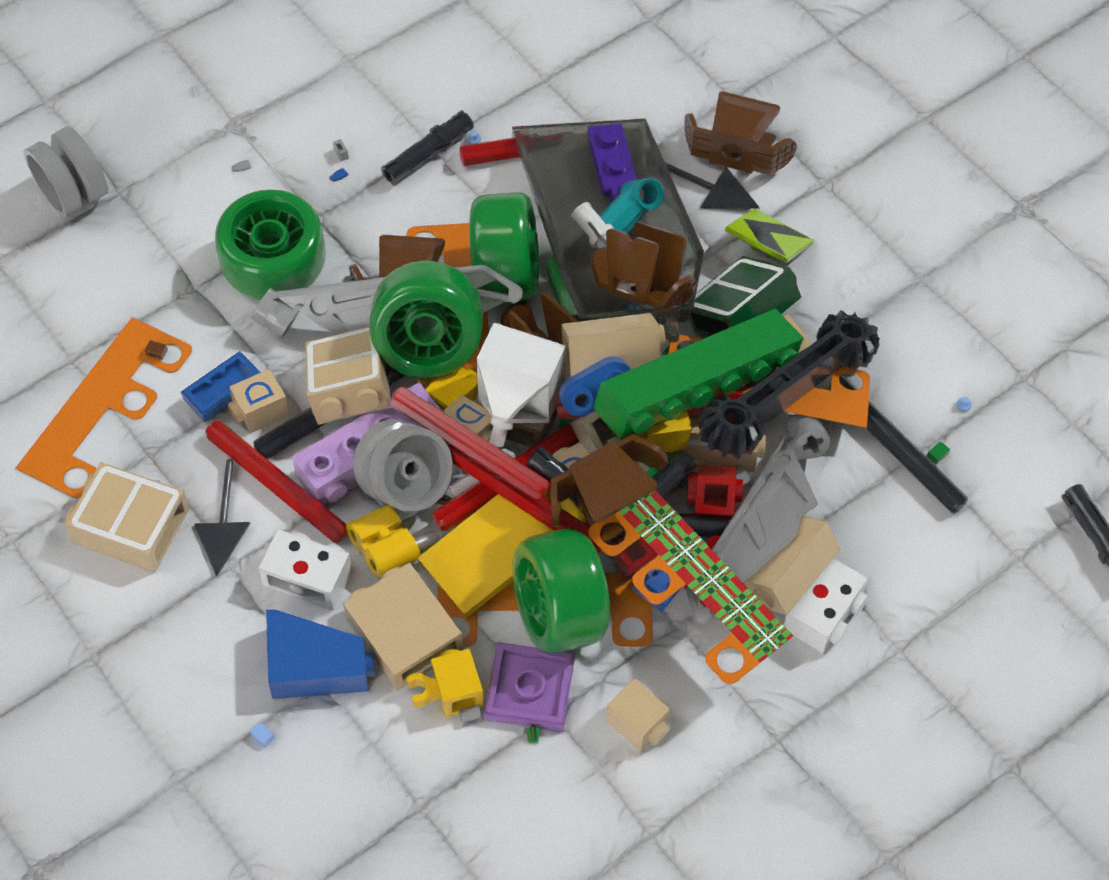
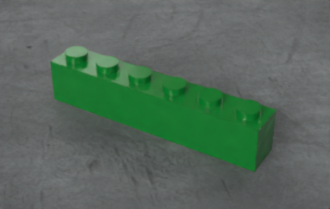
[593,308,804,440]

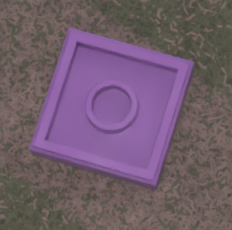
[484,642,575,732]

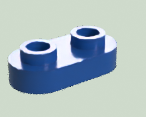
[559,356,631,416]

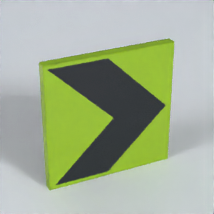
[724,209,814,263]

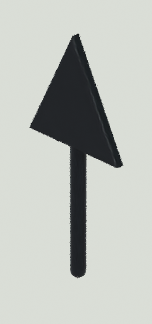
[656,160,760,209]
[194,459,251,577]

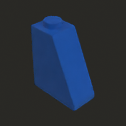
[266,609,375,699]

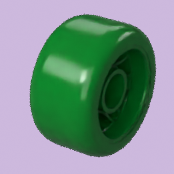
[215,189,326,300]
[469,192,540,302]
[369,261,483,379]
[513,528,610,653]

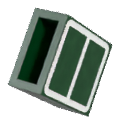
[682,256,802,337]

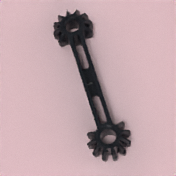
[698,310,880,460]

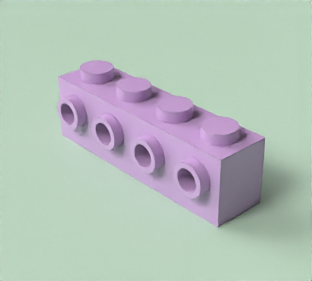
[292,382,442,505]

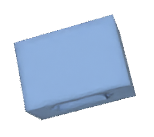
[250,722,275,748]

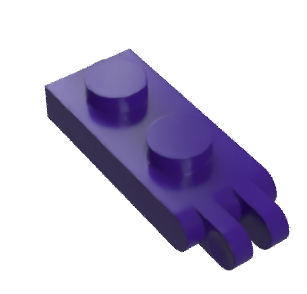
[587,124,637,203]

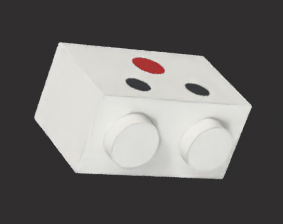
[258,529,353,610]
[784,558,868,654]

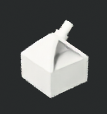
[477,323,566,447]

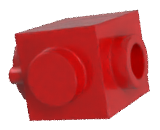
[687,465,743,516]

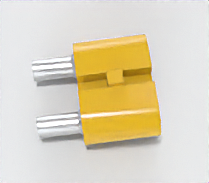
[346,504,439,579]

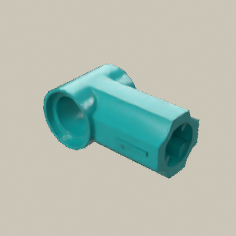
[599,178,664,233]

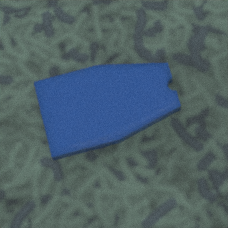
[330,167,349,182]

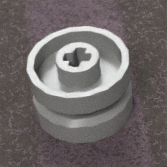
[24,126,109,217]
[353,419,453,512]

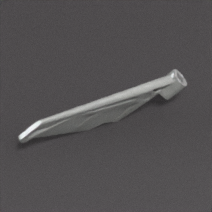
[251,265,523,338]
[686,414,830,625]

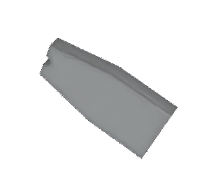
[232,160,251,171]

